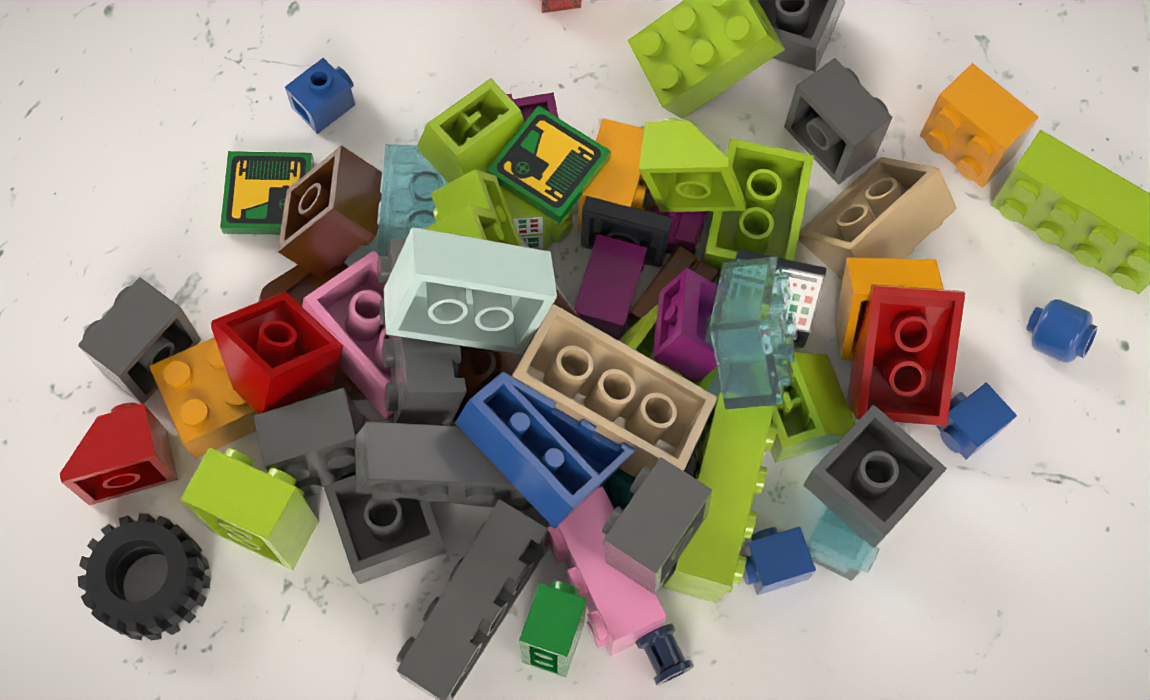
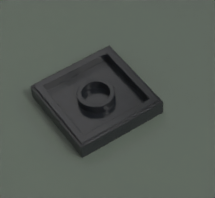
[581,196,673,268]

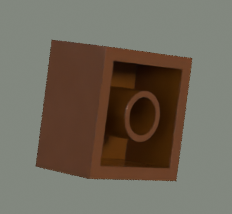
[278,145,382,278]

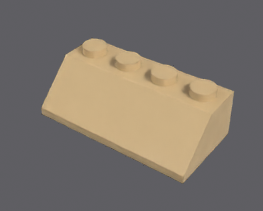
[512,304,717,478]

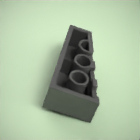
[355,422,531,511]
[396,499,548,700]

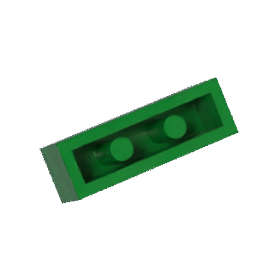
[519,580,587,678]

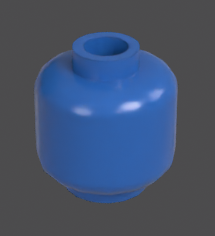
[1026,299,1098,363]

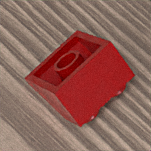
[211,292,343,414]
[59,402,178,506]

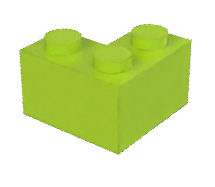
[424,169,522,246]

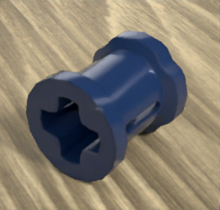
[635,623,694,686]

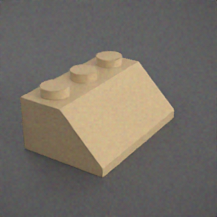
[798,157,957,281]

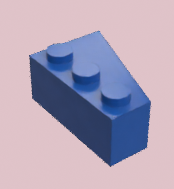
[455,372,637,529]

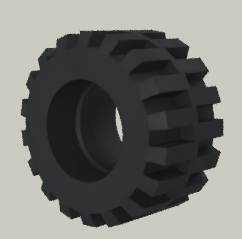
[77,513,210,641]

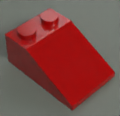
[847,284,966,426]

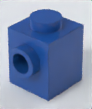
[284,57,355,134]
[936,382,1017,460]
[742,526,816,595]

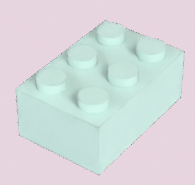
[384,227,557,355]

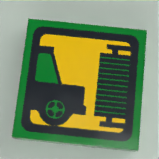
[487,106,611,224]
[220,151,314,235]

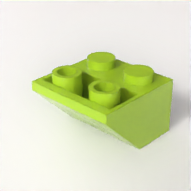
[416,78,525,187]
[744,352,856,463]

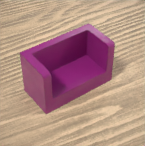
[574,234,647,341]
[653,268,728,382]

